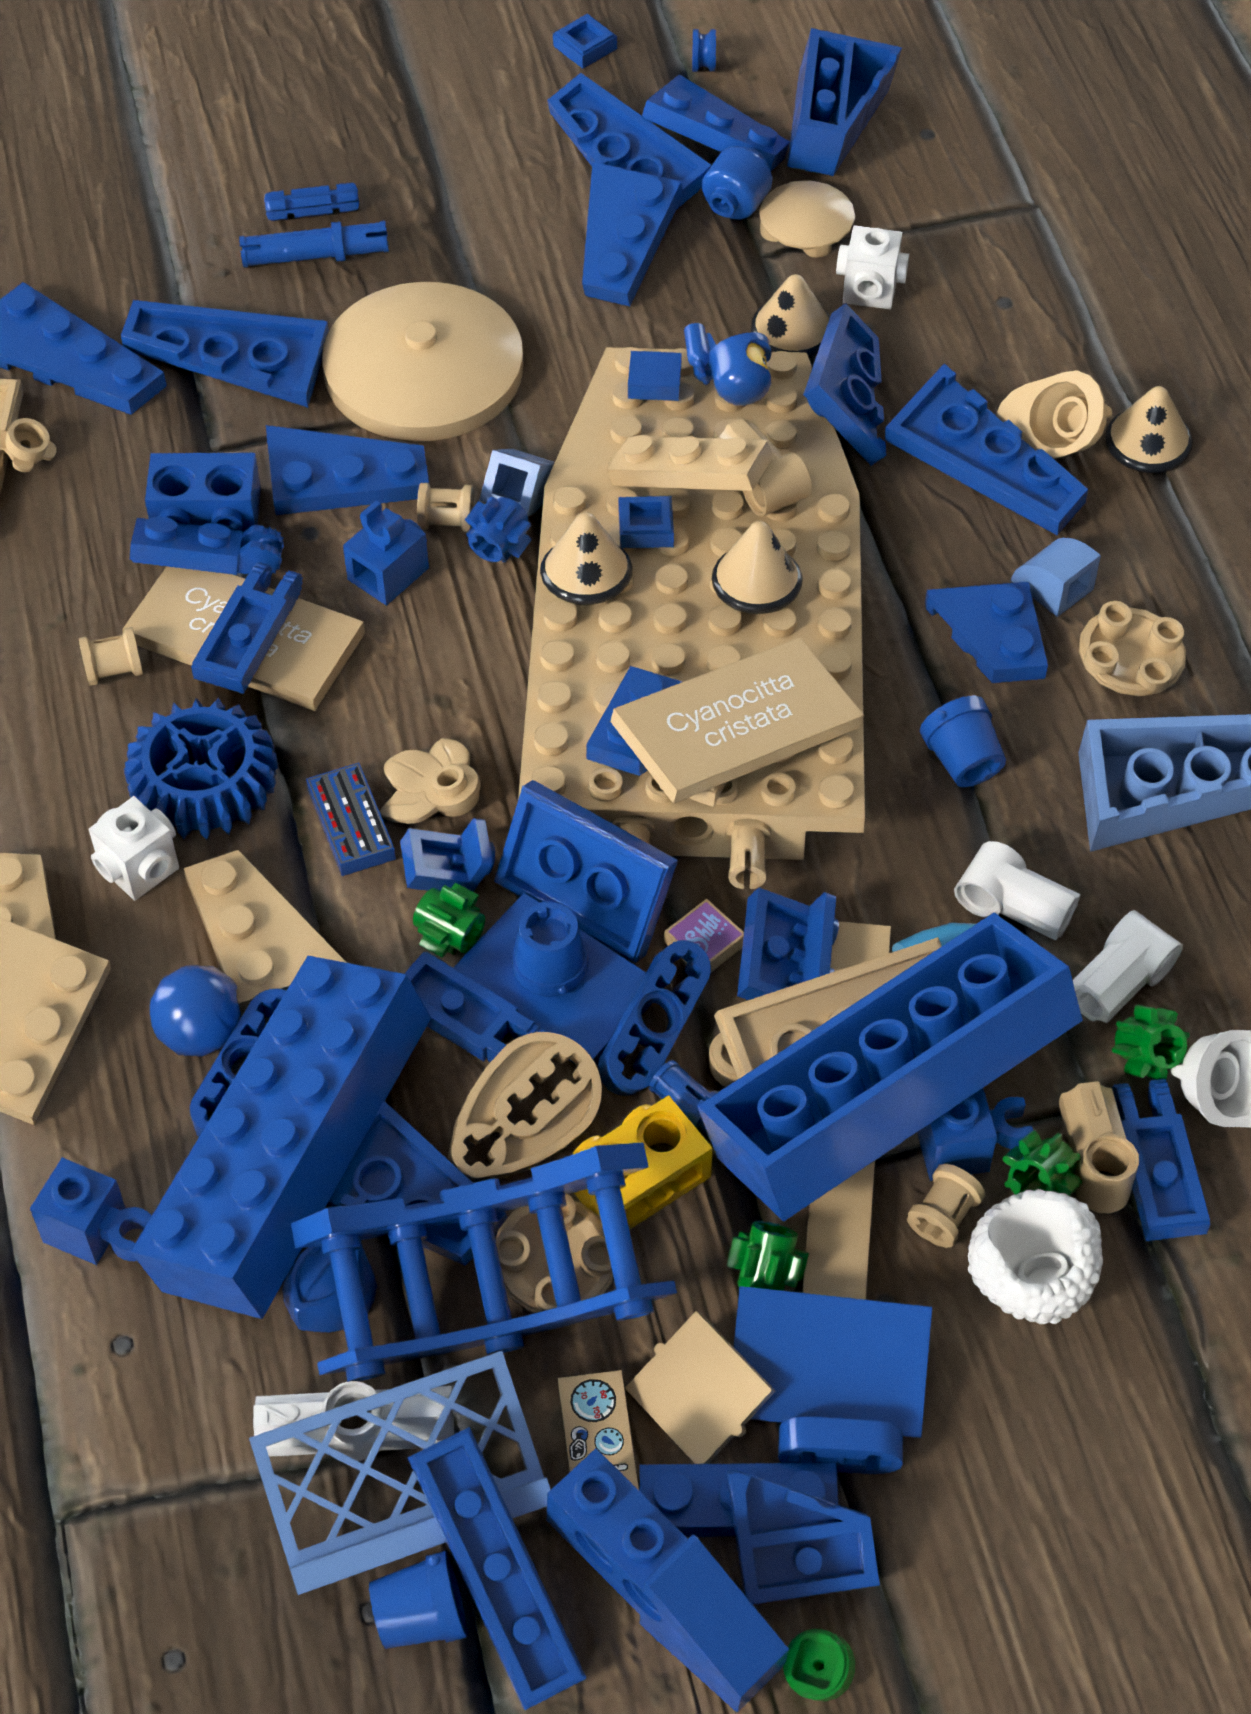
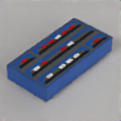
[306,762,396,876]

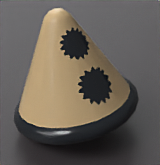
[751,274,830,358]
[1105,386,1193,473]
[540,512,633,605]
[711,521,803,614]

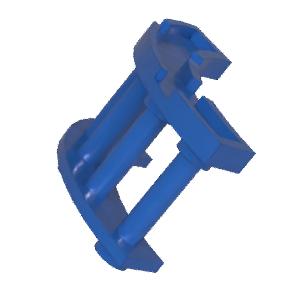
[291,1142,677,1382]

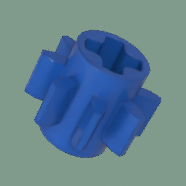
[465,497,532,563]

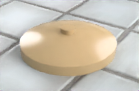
[322,282,524,441]

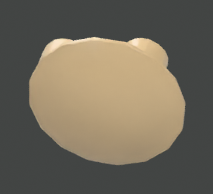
[759,180,855,258]
[1079,601,1186,696]
[495,1195,613,1313]

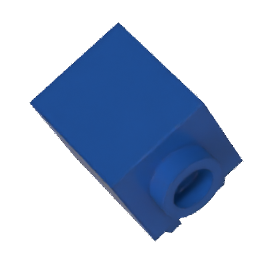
[343,500,429,606]
[917,1088,1033,1181]
[30,1157,152,1265]

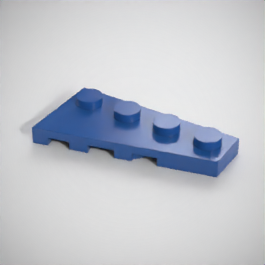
[547,73,711,210]
[0,282,167,415]
[121,300,329,408]
[885,364,1088,535]

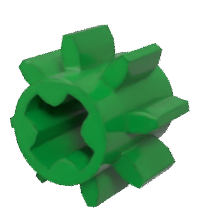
[413,882,486,958]
[1112,1005,1190,1080]
[1002,1130,1083,1196]
[726,1221,809,1291]

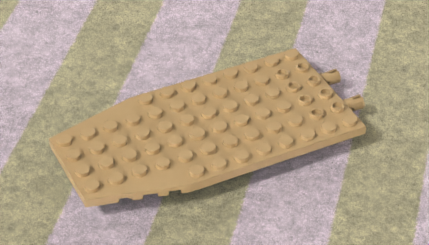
[518,347,865,889]

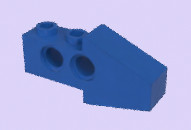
[546,1448,789,1713]

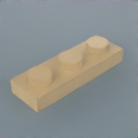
[607,435,773,491]

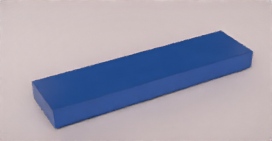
[408,1427,587,1710]

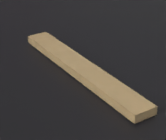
[802,921,891,1300]

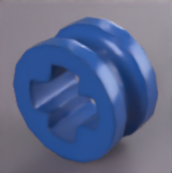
[692,29,716,72]

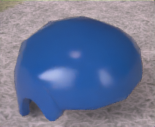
[149,965,241,1057]

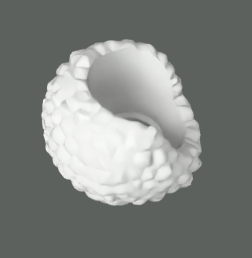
[968,1189,1103,1324]

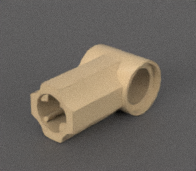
[717,418,812,517]
[1059,1081,1139,1214]

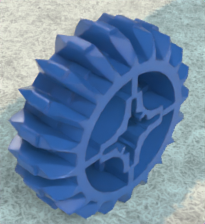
[124,698,278,840]

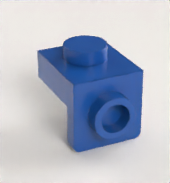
[400,818,495,892]

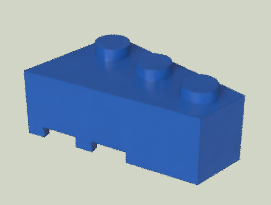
[787,28,902,176]

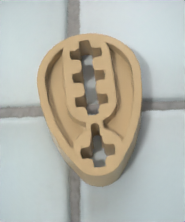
[448,1032,602,1183]

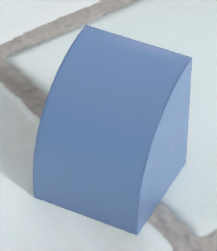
[479,449,555,516]
[1011,538,1101,617]

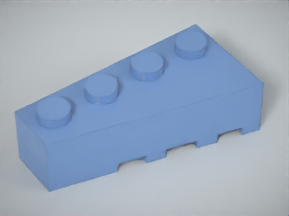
[1078,714,1251,852]

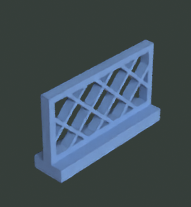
[249,1351,551,1595]

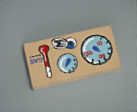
[558,1370,639,1490]

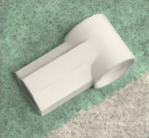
[954,841,1080,940]
[1073,910,1183,1023]

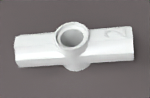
[253,1381,454,1461]

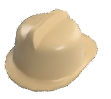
[996,370,1113,459]

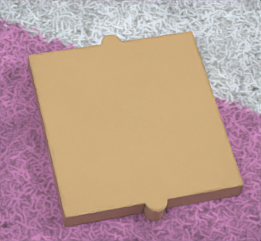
[625,1311,776,1464]

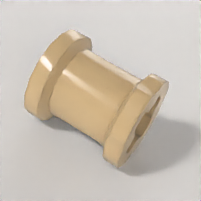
[417,483,474,532]
[78,627,143,686]
[907,1164,985,1248]

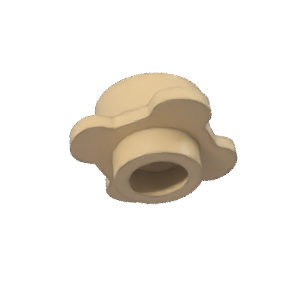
[0,418,56,472]

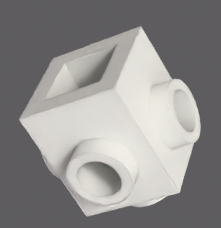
[836,225,909,310]
[89,796,179,901]

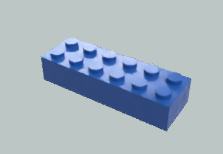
[697,913,1083,1222]
[131,955,431,1319]

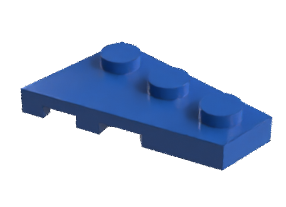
[582,162,684,307]

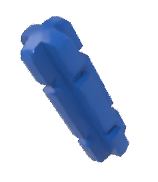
[264,182,359,221]

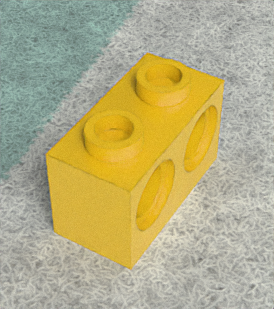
[572,1095,713,1230]

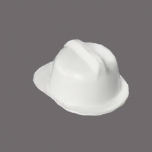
[1171,1030,1251,1128]

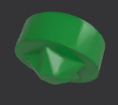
[783,1629,855,1701]

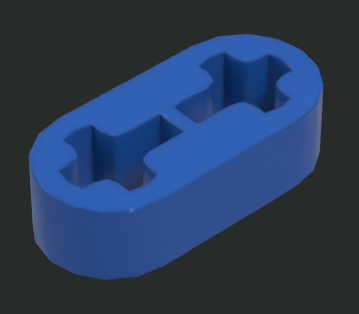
[778,1417,903,1474]

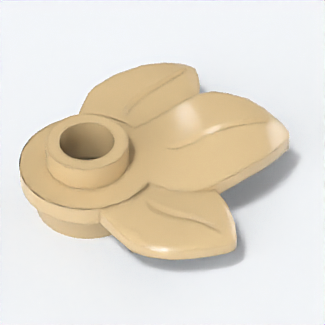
[379,738,481,824]

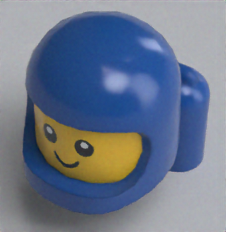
[684,323,772,406]

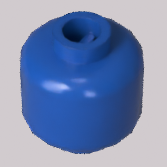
[702,146,773,220]

